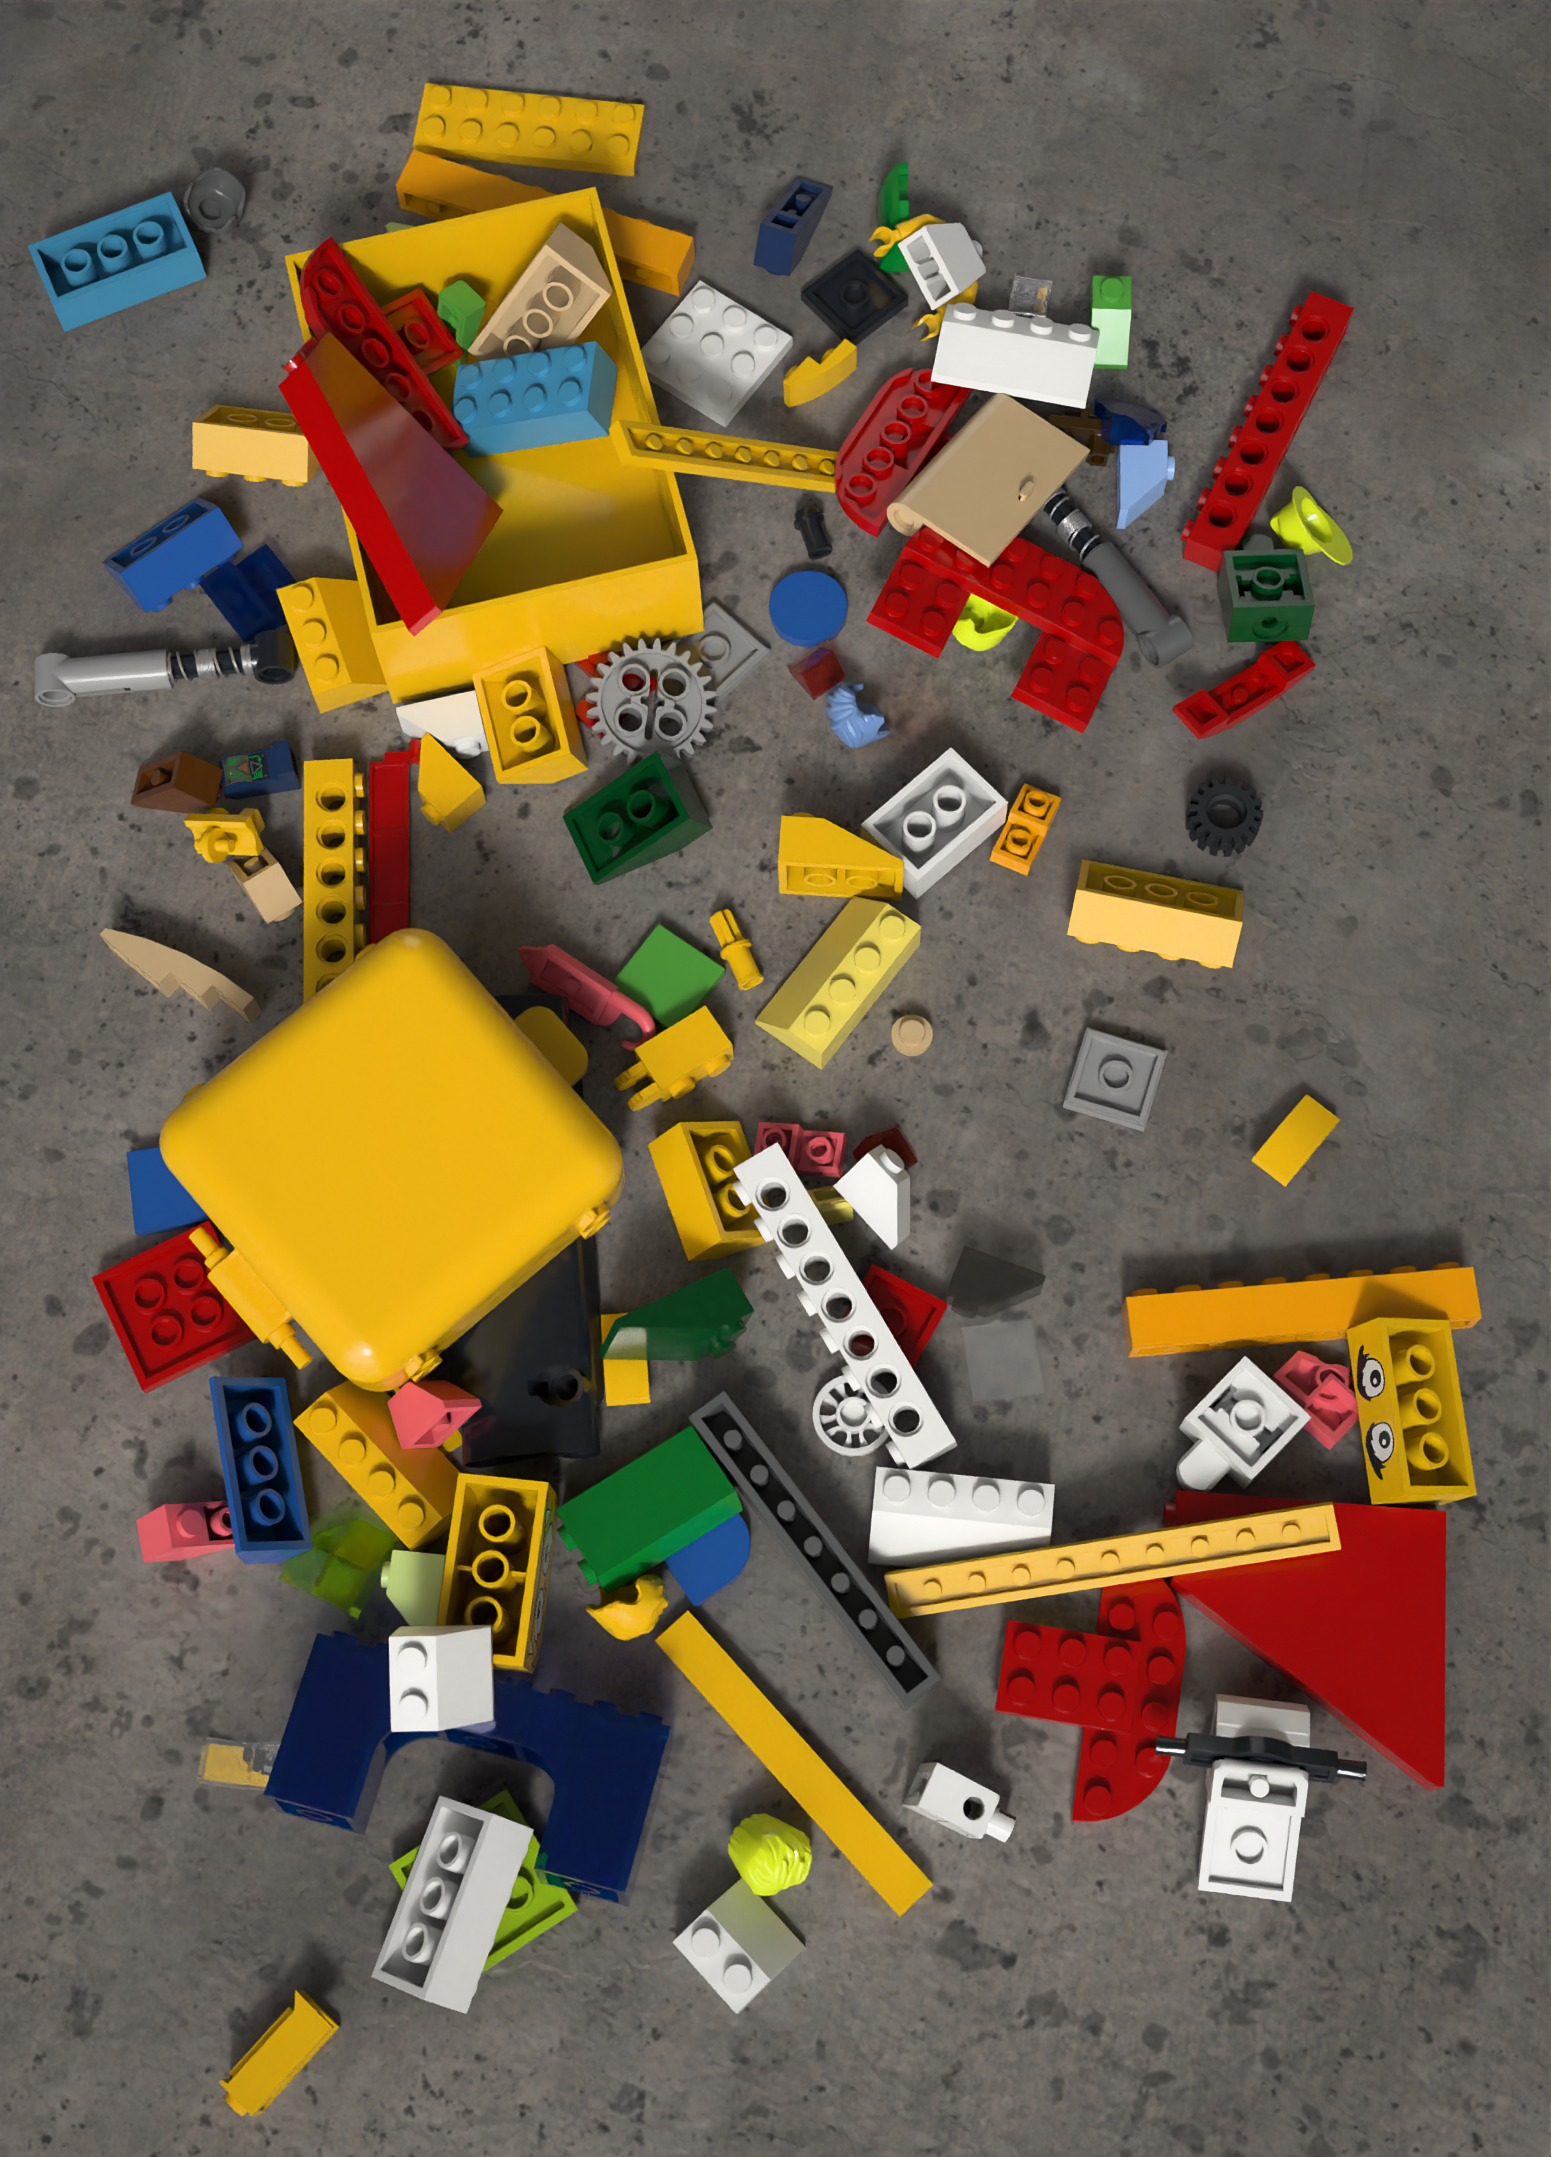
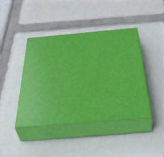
[612,924,726,1030]

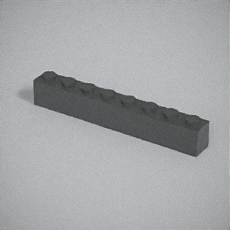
[689,1391,942,1712]

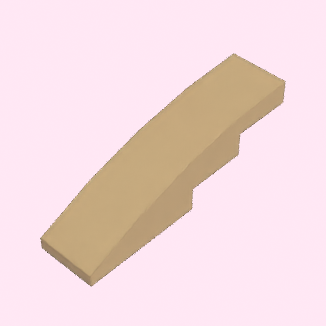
[100,928,262,1024]

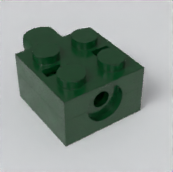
[1217,534,1315,643]

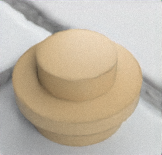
[891,1015,933,1056]

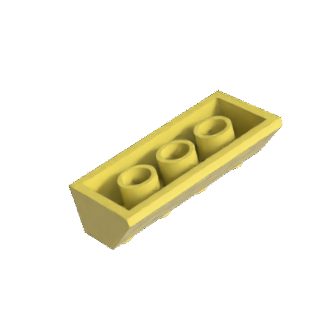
[755,896,921,1070]

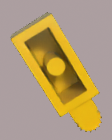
[613,1005,734,1112]

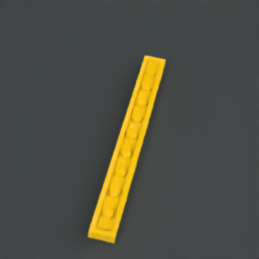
[884,1501,1341,1619]

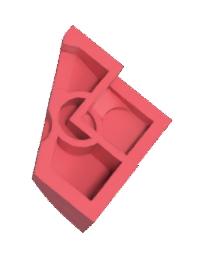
[1271,1350,1359,1451]

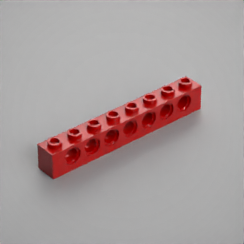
[1180,291,1354,573]

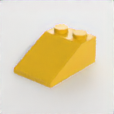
[778,812,904,901]

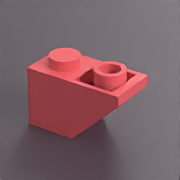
[136,1501,235,1563]

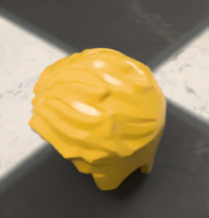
[586,1574,668,1641]

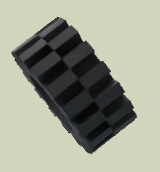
[1185,776,1264,857]

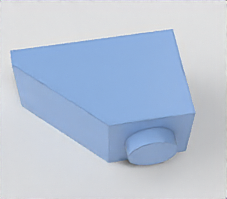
[1116,439,1175,529]

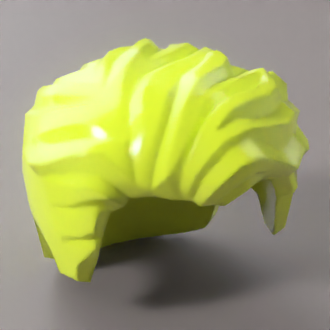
[952,593,1018,651]
[728,1813,812,1896]

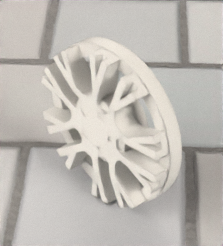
[813,1375,889,1457]

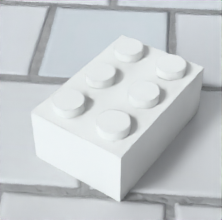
[860,747,1008,899]

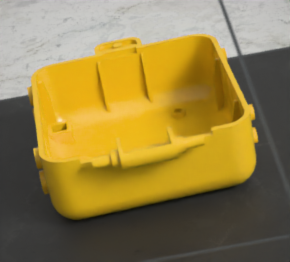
[159,928,625,1392]

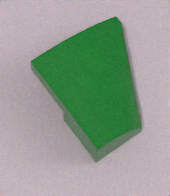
[876,163,909,273]

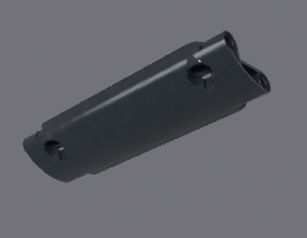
[447,994,605,1468]

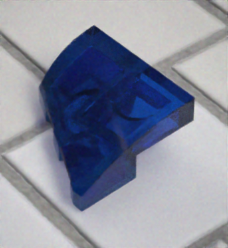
[1094,398,1167,446]

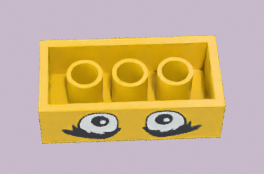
[1346,1317,1477,1505]

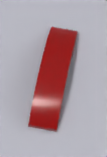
[1172,641,1316,740]

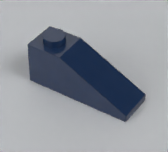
[754,177,833,276]

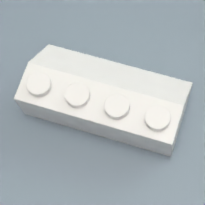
[931,303,1100,409]
[867,1467,1055,1568]
[371,1796,534,2014]

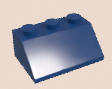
[102,497,244,613]

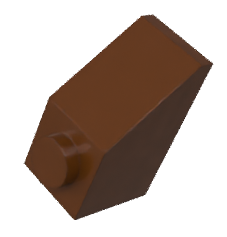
[130,751,223,814]

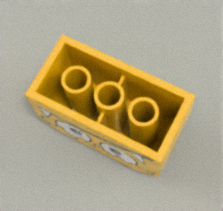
[436,1473,557,1673]

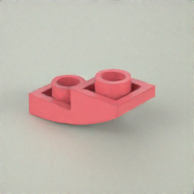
[753,1122,848,1178]

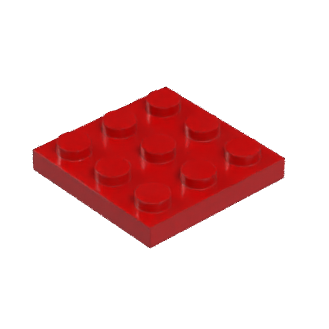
[91,1220,258,1394]

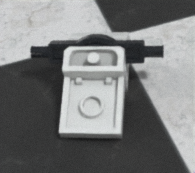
[1155,1693,1367,1902]

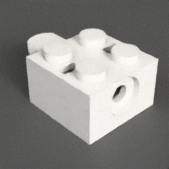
[1176,1356,1311,1493]

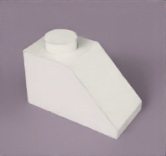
[396,690,489,759]
[833,1145,910,1250]

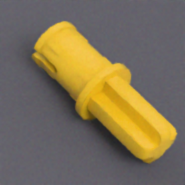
[709,909,764,990]

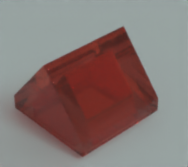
[789,647,845,700]

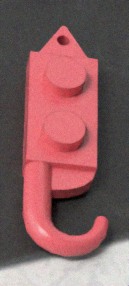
[517,943,656,1052]

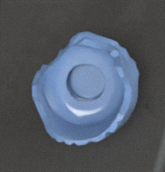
[825,682,890,748]

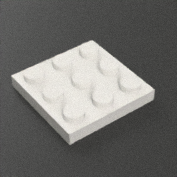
[641,281,793,427]

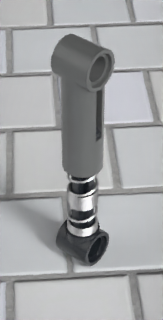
[1019,483,1194,669]

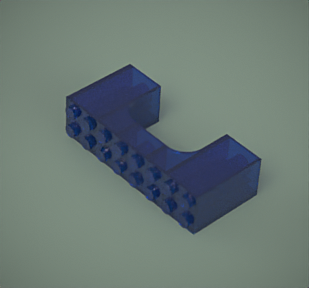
[263,1630,673,1907]

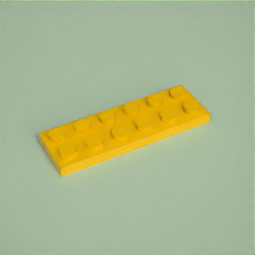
[413,83,646,177]

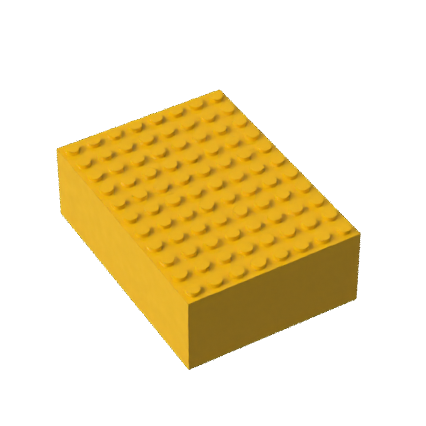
[284,187,704,704]

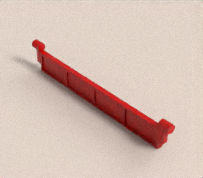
[369,740,421,945]

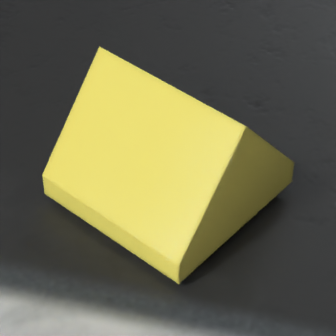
[807,1185,854,1225]

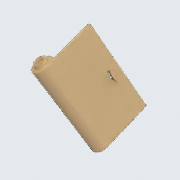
[887,393,1090,567]

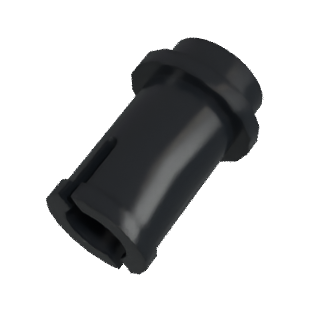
[794,506,833,560]

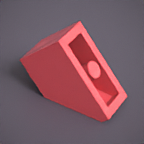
[387,1378,482,1449]

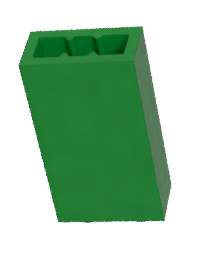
[555,1425,743,1596]

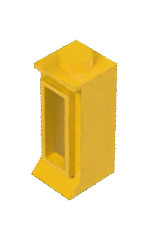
[219,1990,340,2116]

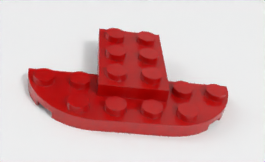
[300,236,470,453]
[834,367,974,538]
[994,1578,1186,1823]

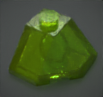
[278,1519,399,1619]

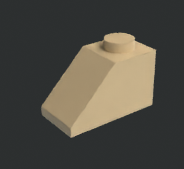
[225,845,303,924]

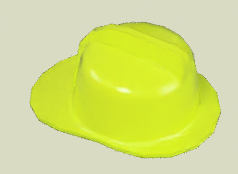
[1270,486,1353,565]

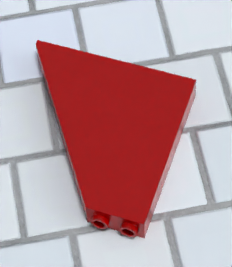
[278,332,503,637]
[1163,1490,1446,1791]

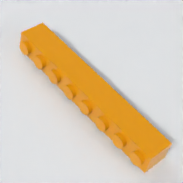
[395,150,696,296]
[1122,1262,1482,1358]

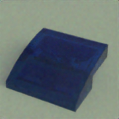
[198,543,297,643]

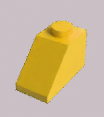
[418,732,486,833]

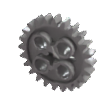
[585,638,717,767]

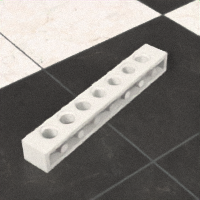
[732,1142,957,1470]

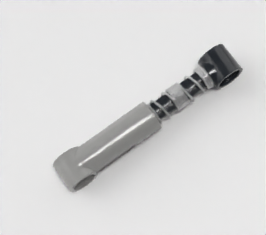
[34,630,295,707]

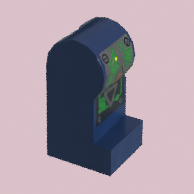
[219,739,301,799]

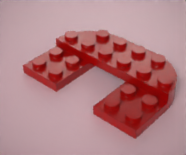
[866,525,1124,733]

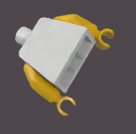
[868,214,986,341]

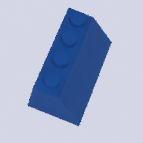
[209,1376,313,1564]

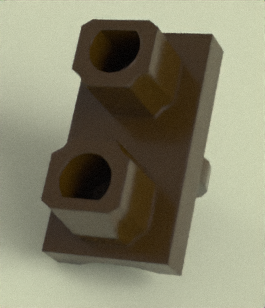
[1048,402,1119,467]

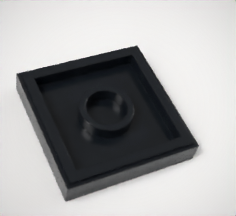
[801,249,909,346]

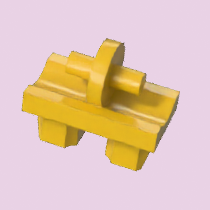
[183,807,265,863]

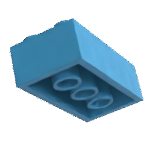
[27,191,207,332]
[451,341,618,457]

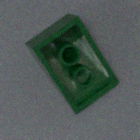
[562,750,713,885]
[599,1267,755,1361]

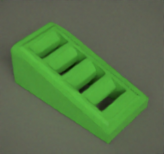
[437,280,486,368]

